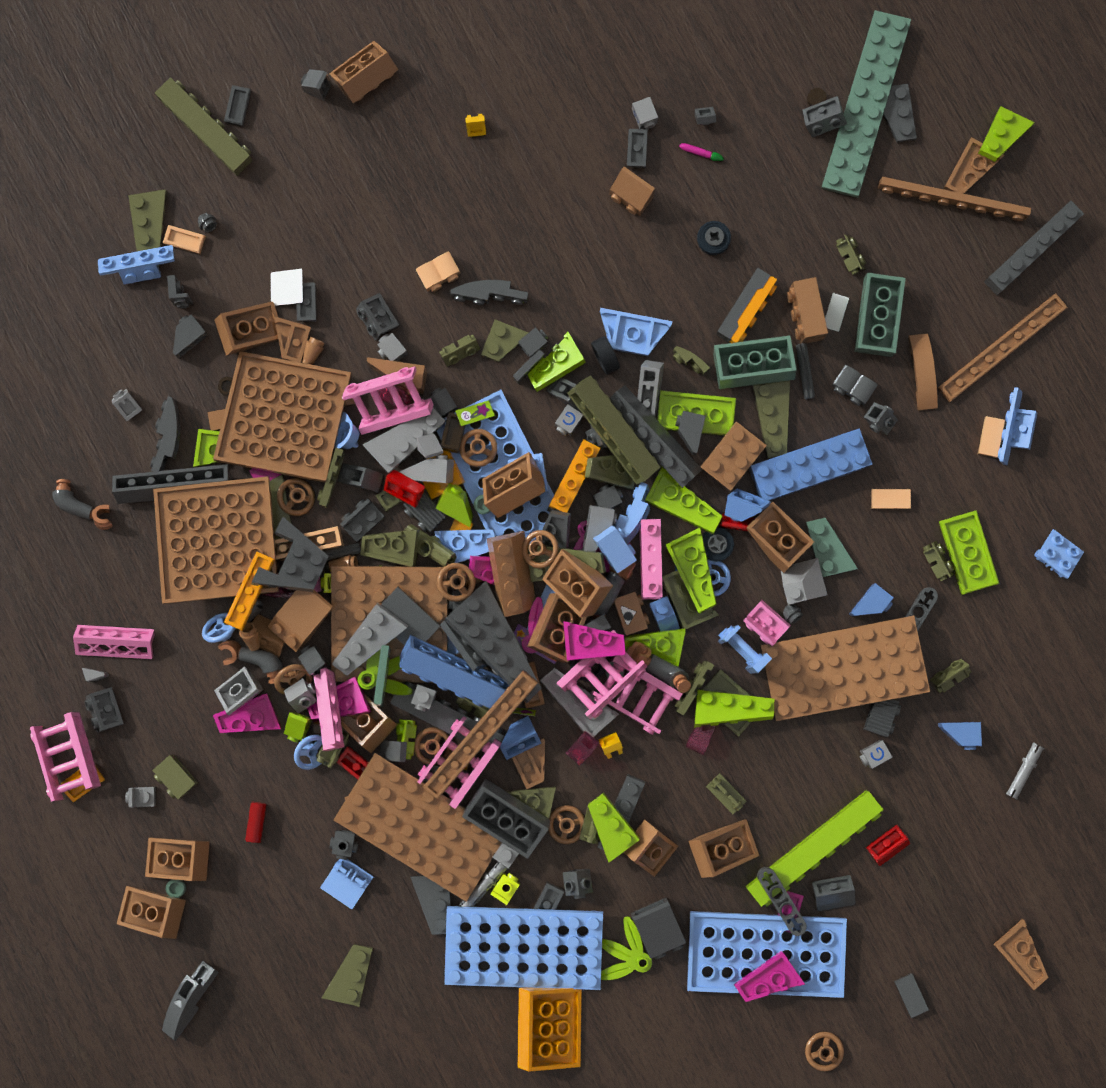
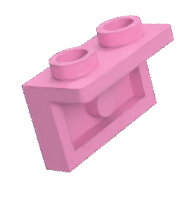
[744,600,791,646]

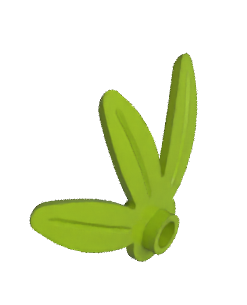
[358,649,413,696]
[601,916,652,980]

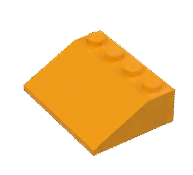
[518,987,582,1072]

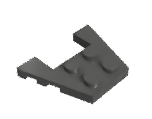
[251,517,329,592]

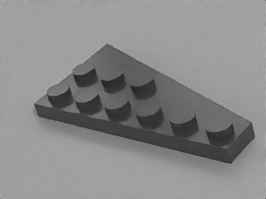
[445,581,542,703]

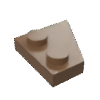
[275,317,311,363]

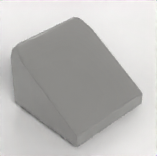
[417,433,443,459]
[82,668,109,682]

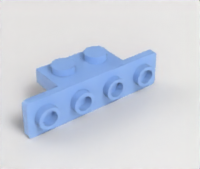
[98,245,175,284]
[998,387,1038,465]

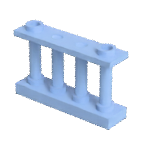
[718,625,772,674]

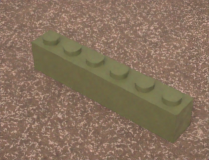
[155,77,253,176]
[567,375,660,485]

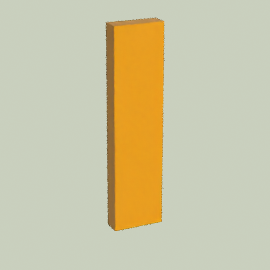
[224,551,275,631]

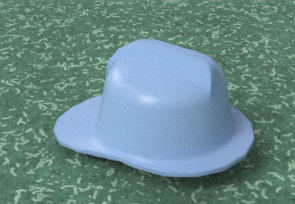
[335,412,360,449]

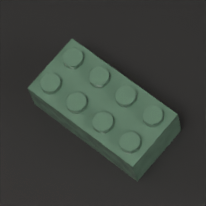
[854,273,906,357]
[713,336,797,389]

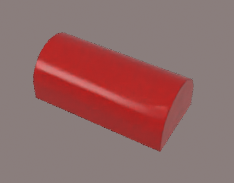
[336,746,369,779]
[245,801,267,843]

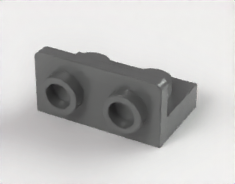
[802,96,847,137]
[167,275,193,309]
[356,293,399,341]
[340,499,385,543]
[85,687,124,733]

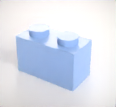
[593,526,637,573]

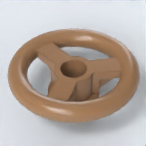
[459,429,497,467]
[277,478,315,516]
[522,530,559,568]
[437,563,475,602]
[274,664,312,695]
[414,727,452,766]
[548,805,585,844]
[805,1032,844,1071]

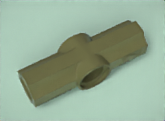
[405,524,457,567]

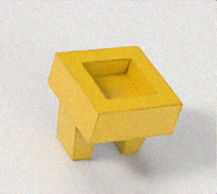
[465,114,486,137]
[598,732,623,759]

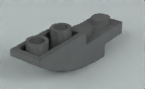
[450,280,528,306]
[150,396,181,472]
[597,774,645,850]
[162,961,219,1041]

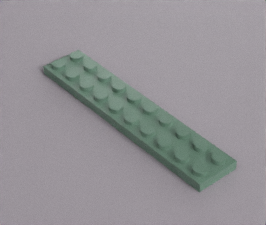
[822,11,911,198]

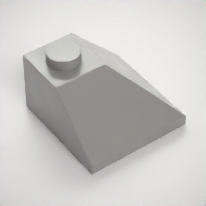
[781,558,828,605]
[214,667,263,715]

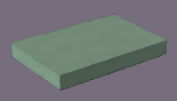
[374,645,391,707]

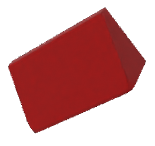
[384,470,425,508]
[720,513,756,532]
[866,825,910,866]

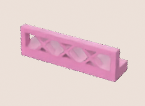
[73,625,155,659]
[314,668,344,751]

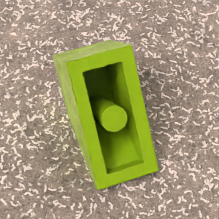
[435,483,473,527]
[284,712,312,743]

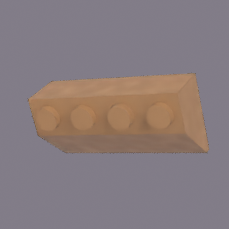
[487,531,536,617]

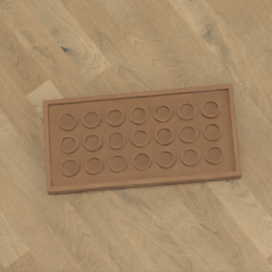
[761,616,930,722]
[334,753,502,902]

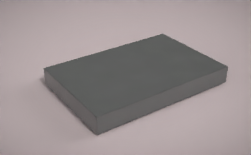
[381,586,440,646]

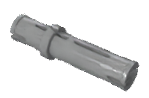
[1006,743,1044,800]
[460,862,508,907]

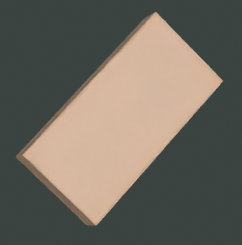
[163,225,205,254]
[978,416,1005,458]
[871,489,911,509]

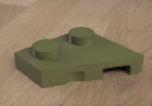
[481,320,529,362]

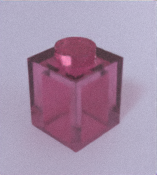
[566,731,600,766]

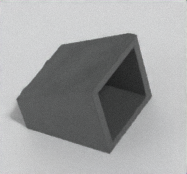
[631,898,686,960]

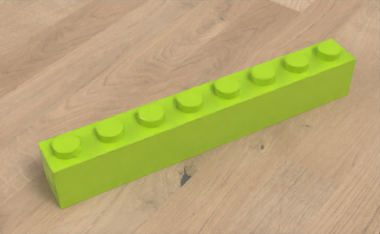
[745,790,883,907]

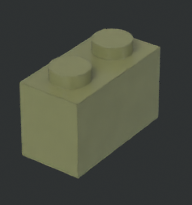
[152,754,199,799]

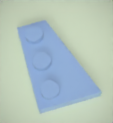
[434,529,497,563]

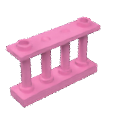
[342,366,434,435]
[639,519,663,600]
[557,630,648,720]
[591,656,682,735]
[30,712,101,802]
[417,716,501,809]

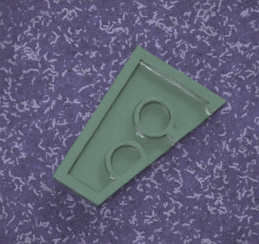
[806,518,858,577]

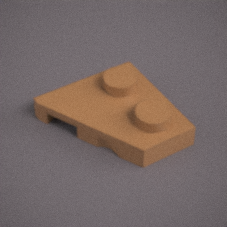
[512,738,545,789]

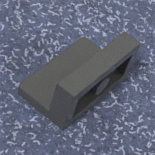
[812,875,855,911]

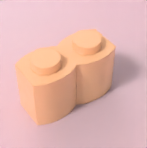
[416,251,461,292]

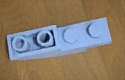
[613,482,650,544]

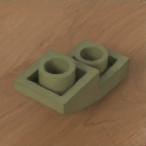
[673,346,710,376]

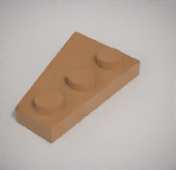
[944,137,1005,194]
[993,919,1049,990]

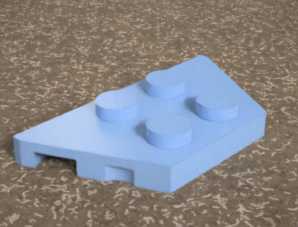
[600,308,672,356]

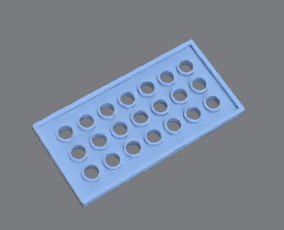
[437,390,554,544]
[445,906,603,990]
[687,911,847,998]

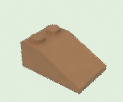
[214,301,278,356]
[367,357,427,396]
[746,502,814,573]
[542,549,613,617]
[267,590,333,652]
[340,692,398,753]
[688,819,759,878]
[145,838,210,881]
[117,886,186,939]

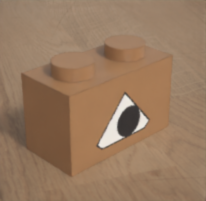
[614,592,650,636]

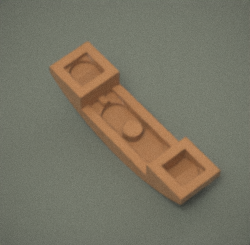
[908,333,938,411]

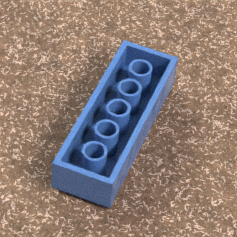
[749,428,872,501]
[400,635,509,708]

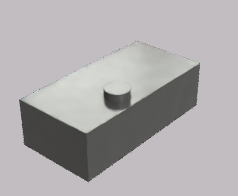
[462,778,551,859]

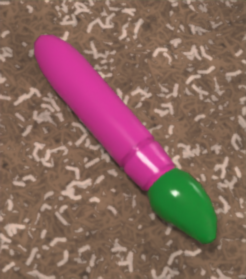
[679,143,724,161]

